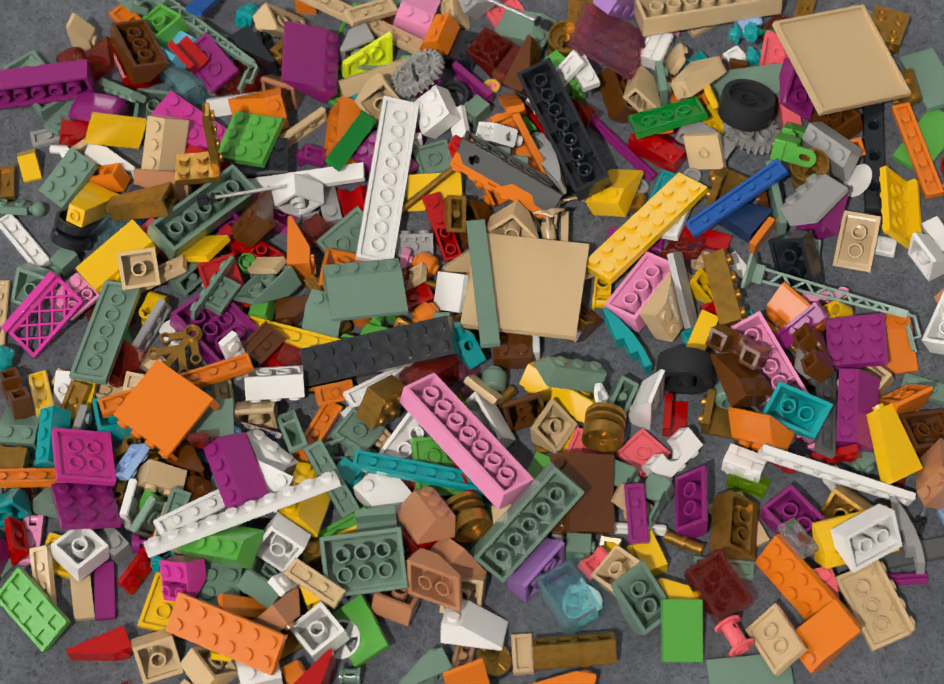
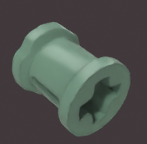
[339,666,362,684]

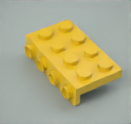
[879,166,922,248]

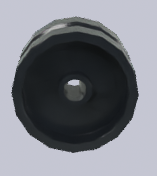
[50,209,96,251]

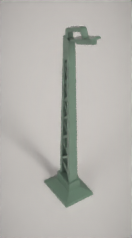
[142,0,259,94]
[741,253,921,352]

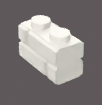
[639,33,674,70]
[721,443,768,484]

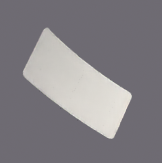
[731,251,747,280]

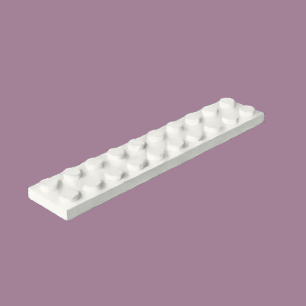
[355,96,419,261]

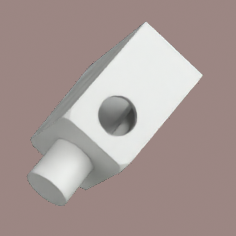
[476,122,523,148]

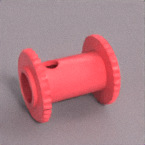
[715,615,755,657]

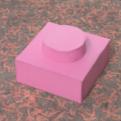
[400,247,413,273]

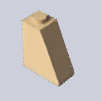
[670,56,726,99]
[623,65,661,112]

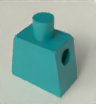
[453,322,486,370]

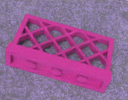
[1,271,85,359]

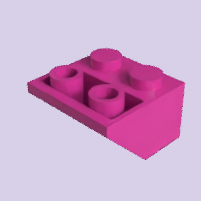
[160,555,206,601]

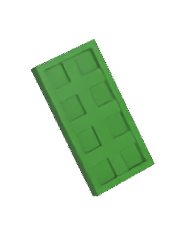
[0,567,71,652]

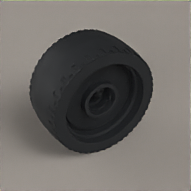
[718,79,776,132]
[656,347,715,395]

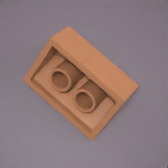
[134,169,194,203]
[396,487,456,544]

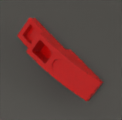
[422,191,462,262]
[218,223,287,265]

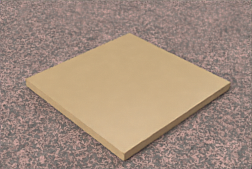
[772,4,911,116]
[460,233,589,340]

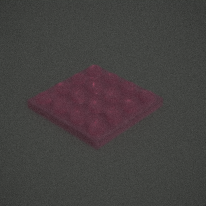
[567,1,647,80]

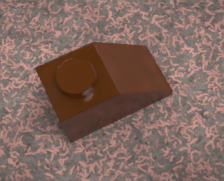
[275,295,309,326]

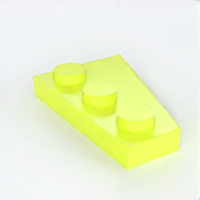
[342,32,393,78]

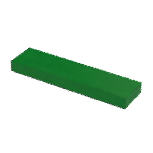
[324,110,377,172]

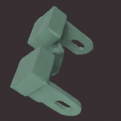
[614,460,675,528]

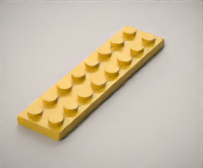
[586,172,708,285]

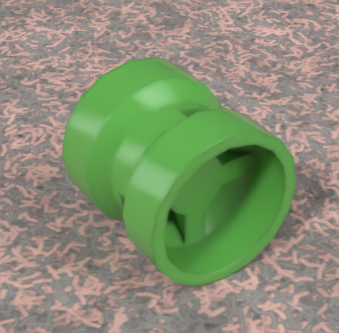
[236,253,255,276]

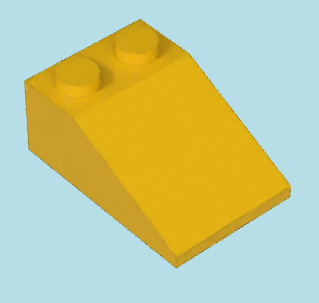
[585,169,644,217]

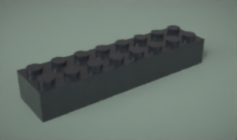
[517,57,613,201]
[300,315,460,388]

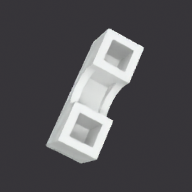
[641,427,703,481]

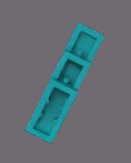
[602,307,652,375]

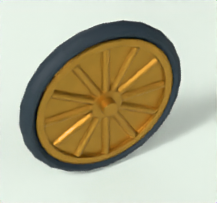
[473,644,513,680]

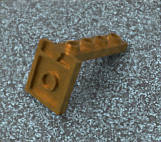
[175,102,223,186]

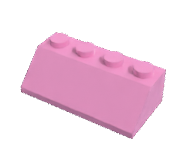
[604,251,670,333]

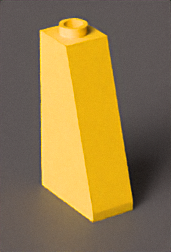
[66,182,120,228]
[866,403,923,484]

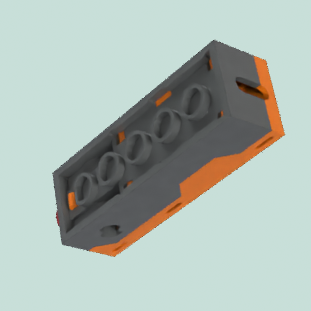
[447,130,563,219]

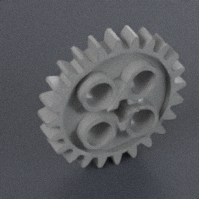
[390,48,445,98]
[723,120,781,155]

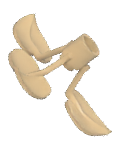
[527,195,586,240]

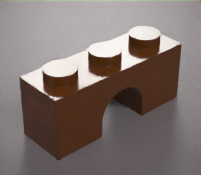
[792,322,835,383]
[705,324,771,370]
[0,367,34,420]

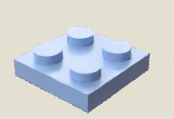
[115,443,150,480]

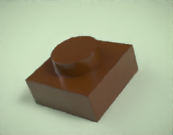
[728,58,748,70]

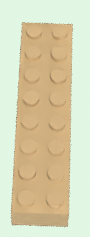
[634,0,782,37]

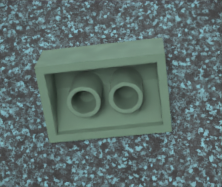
[534,356,607,393]

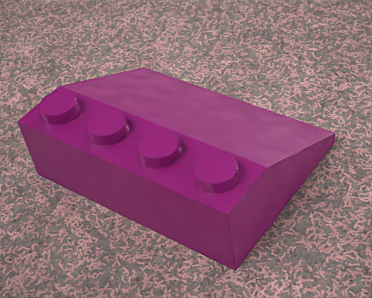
[281,21,339,103]
[170,293,258,365]

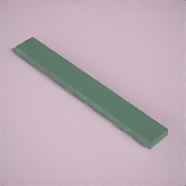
[466,219,500,348]

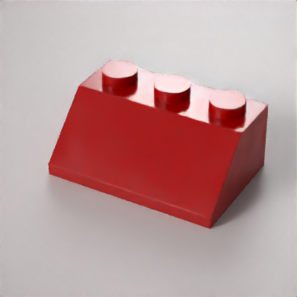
[628,133,688,173]

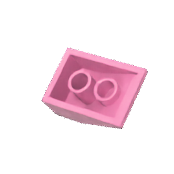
[393,0,441,39]

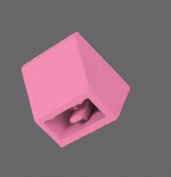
[49,273,100,321]

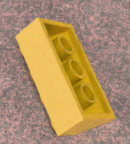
[76,219,159,294]
[519,358,596,423]
[278,462,331,537]
[812,505,899,569]

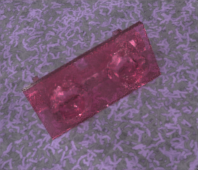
[458,362,478,401]

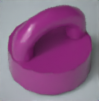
[131,533,147,553]

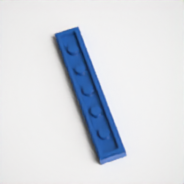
[684,158,789,239]

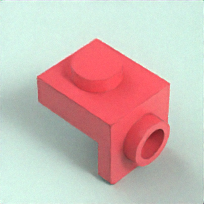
[577,546,609,581]

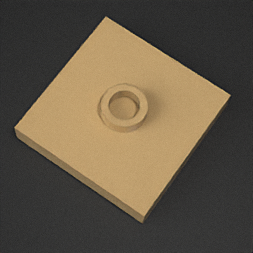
[683,133,726,169]

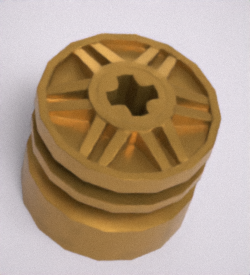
[548,20,585,58]
[790,148,830,191]
[581,402,627,454]
[445,491,493,544]

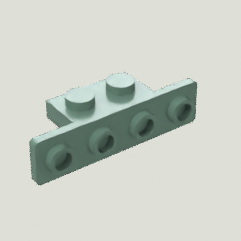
[190,255,240,321]

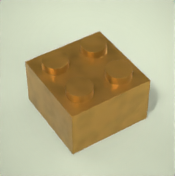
[356,374,406,430]

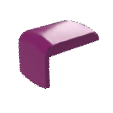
[68,91,130,122]

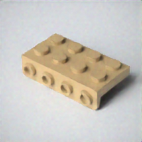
[835,560,916,653]

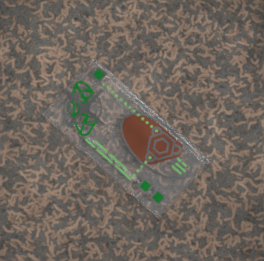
[777,518,819,560]

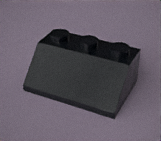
[768,229,824,292]

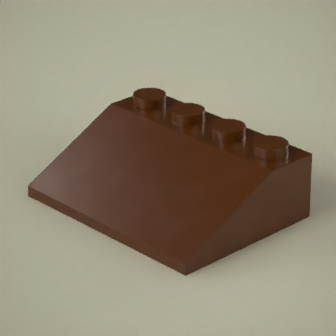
[550,453,615,537]

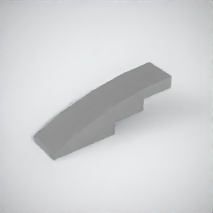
[536,133,567,194]
[889,497,926,574]

